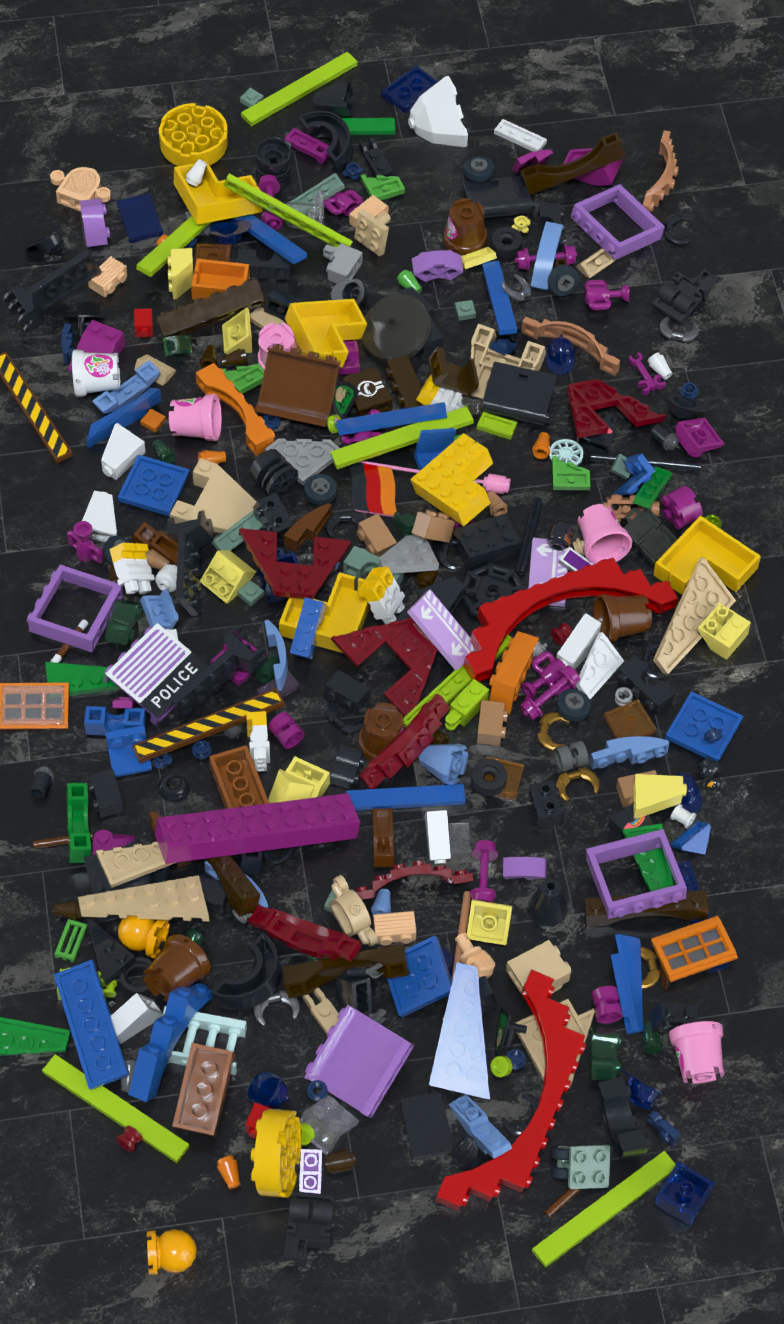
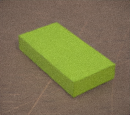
[477,412,517,440]

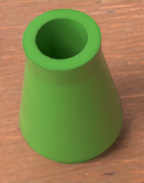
[397,270,422,293]

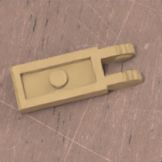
[302,988,339,1034]

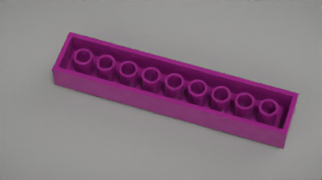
[155,793,360,864]

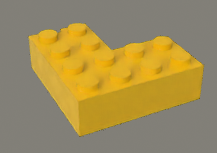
[174,161,263,225]
[285,299,367,367]
[410,433,493,527]
[653,516,761,595]
[279,572,370,653]

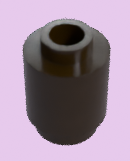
[414,570,438,590]
[324,1149,356,1174]

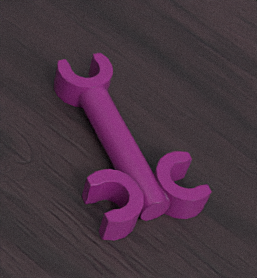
[628,352,666,395]

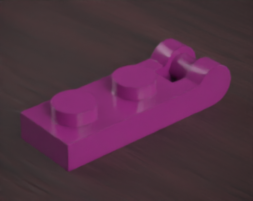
[284,128,329,164]

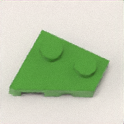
[361,174,405,200]
[222,364,264,394]
[552,456,590,490]

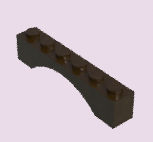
[521,132,627,195]
[206,855,260,917]
[585,890,708,927]
[283,943,410,998]

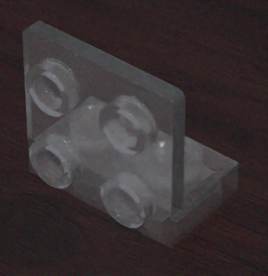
[288,190,325,228]
[300,1095,359,1155]

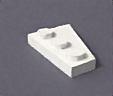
[576,632,624,699]

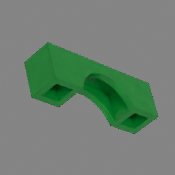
[66,783,91,863]

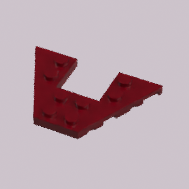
[567,379,666,438]
[238,528,351,599]
[331,617,438,717]

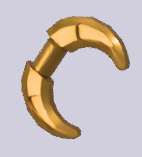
[537,712,570,751]
[556,768,599,801]
[641,947,660,989]

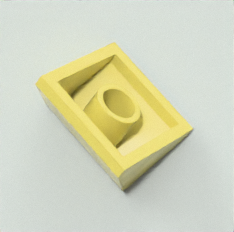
[222,308,252,354]
[268,769,315,803]
[467,900,512,945]

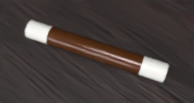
[50,619,88,663]

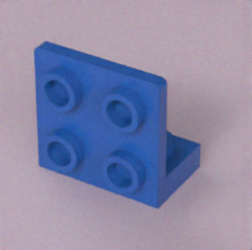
[414,428,456,471]
[613,454,655,496]
[106,725,152,777]

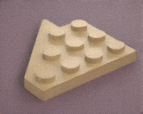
[516,999,595,1088]

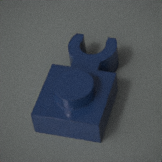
[489,339,518,355]
[647,1110,680,1147]

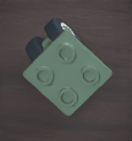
[550,1145,610,1189]

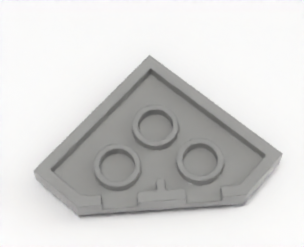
[265,439,339,485]
[379,534,439,574]

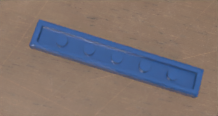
[229,214,307,264]
[482,261,517,335]
[337,402,447,436]
[346,784,465,811]

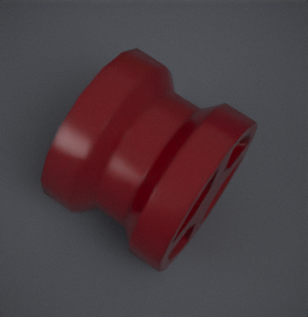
[551,622,573,646]
[116,1125,143,1152]

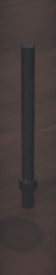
[590,453,701,471]

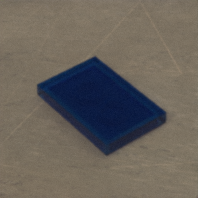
[381,65,438,113]
[116,193,163,243]

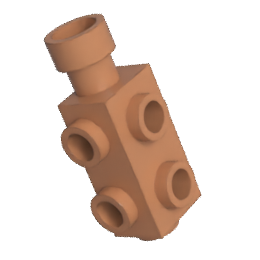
[603,494,659,522]

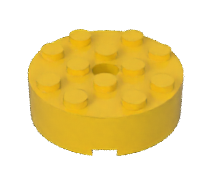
[159,103,228,166]
[251,1109,302,1198]

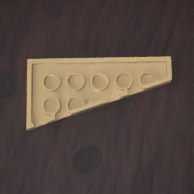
[653,557,736,674]
[78,876,209,921]

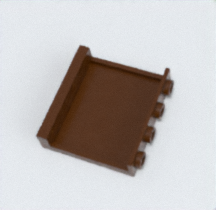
[255,343,341,427]

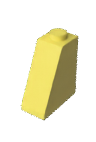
[633,774,687,819]

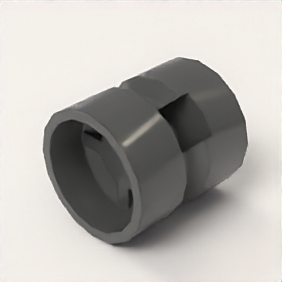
[554,741,589,772]

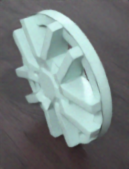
[549,439,583,467]

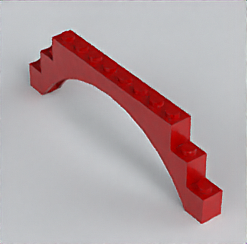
[463,557,678,682]
[435,969,586,1211]

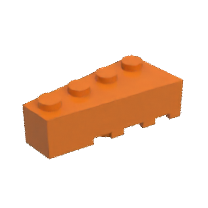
[489,631,539,714]

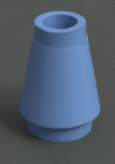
[371,889,391,915]

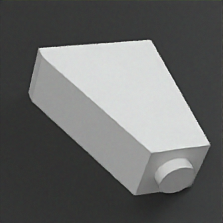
[101,423,145,480]
[82,491,117,542]
[557,613,601,670]
[424,810,451,864]
[111,993,163,1044]

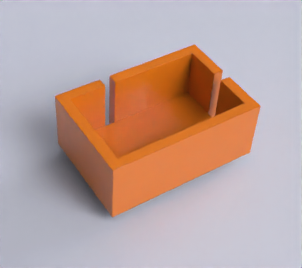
[191,259,250,300]

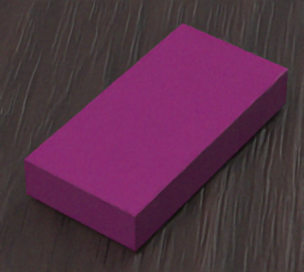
[113,697,135,708]

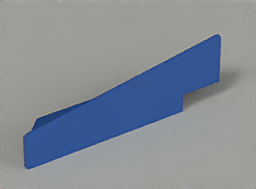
[86,388,161,448]
[611,934,643,1034]

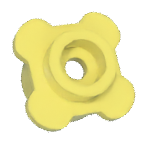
[512,216,531,233]

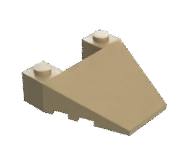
[470,324,546,400]
[170,458,256,533]

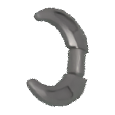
[502,274,531,301]
[660,317,699,342]
[254,990,299,1025]

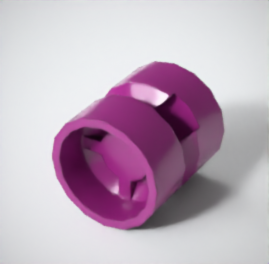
[268,712,304,749]
[592,986,623,1024]

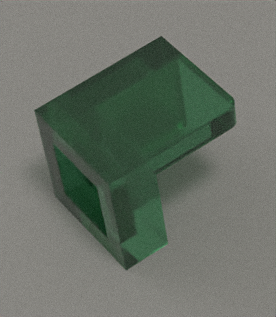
[163,335,192,356]
[393,512,417,536]

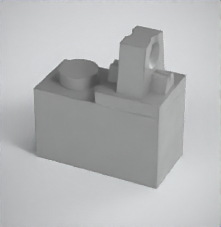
[323,244,362,284]

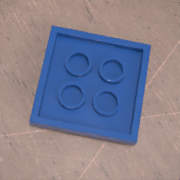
[118,454,190,517]
[665,692,743,761]
[387,936,452,1017]

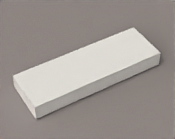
[494,119,547,152]

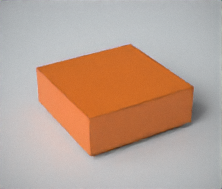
[140,409,166,433]

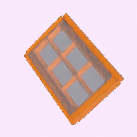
[0,683,69,729]
[651,916,738,982]

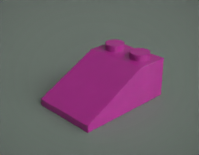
[563,148,622,186]
[68,320,125,373]

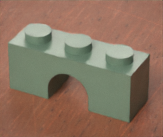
[343,546,404,586]

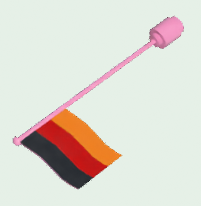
[349,461,511,518]

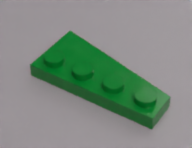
[45,662,120,698]
[622,824,674,892]
[0,1017,71,1056]

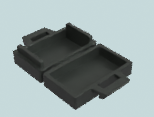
[623,507,677,564]

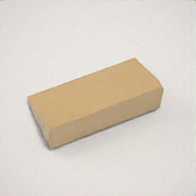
[576,248,615,278]
[134,355,176,386]

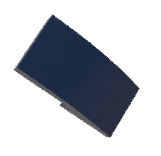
[61,323,76,365]

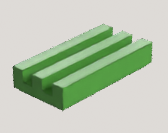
[54,919,88,963]

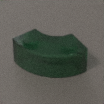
[105,599,143,645]
[590,1027,621,1080]

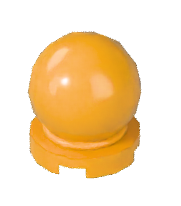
[118,915,170,959]
[147,1229,197,1275]

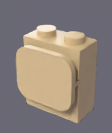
[506,940,571,998]

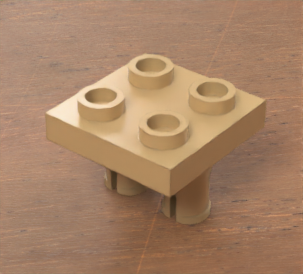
[354,209,390,256]

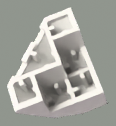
[408,76,468,147]

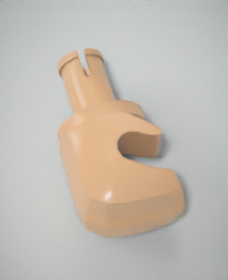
[455,933,495,979]

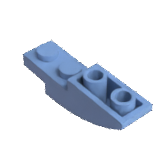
[590,736,669,769]
[449,1094,512,1159]

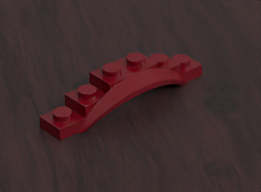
[359,694,450,789]
[356,860,474,900]
[248,905,361,961]

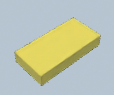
[461,247,497,269]

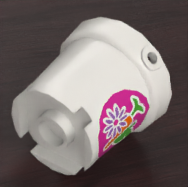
[72,350,120,397]

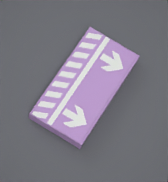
[528,538,568,607]
[407,589,475,670]

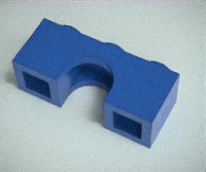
[290,597,327,660]
[84,706,146,736]

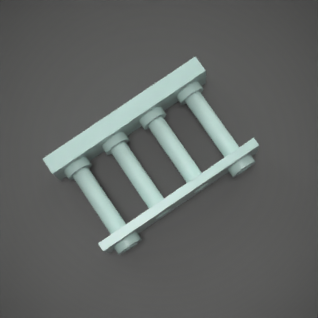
[163,1006,247,1075]

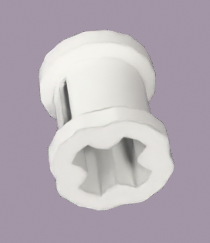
[670,804,697,829]

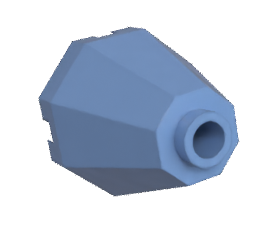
[418,744,469,785]

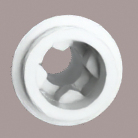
[185,159,207,187]
[648,353,673,380]

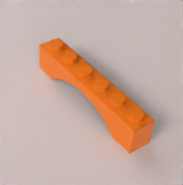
[196,363,275,456]

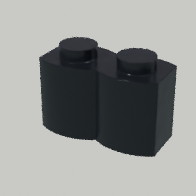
[330,744,366,790]

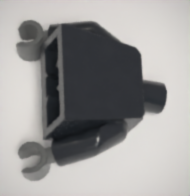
[334,963,386,1024]

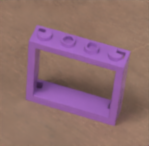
[571,184,665,260]
[27,565,123,652]
[586,829,687,919]

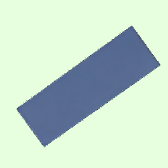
[54,960,130,1090]

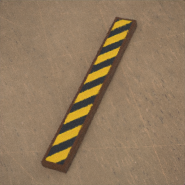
[0,352,73,464]
[132,688,285,764]

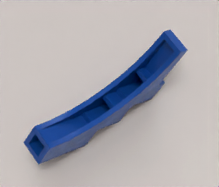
[128,983,213,1102]

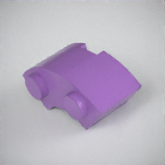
[80,198,110,247]
[412,250,463,282]

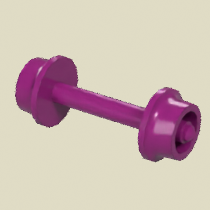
[258,175,284,230]
[514,244,578,271]
[520,665,581,720]
[470,840,498,903]

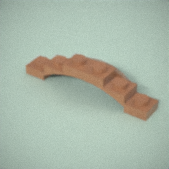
[643,130,679,212]
[522,317,620,376]

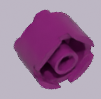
[661,486,702,530]

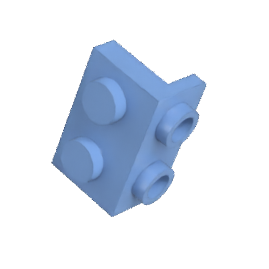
[140,589,178,630]

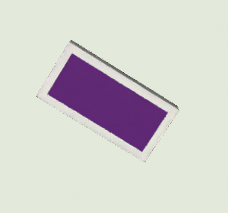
[558,547,593,572]

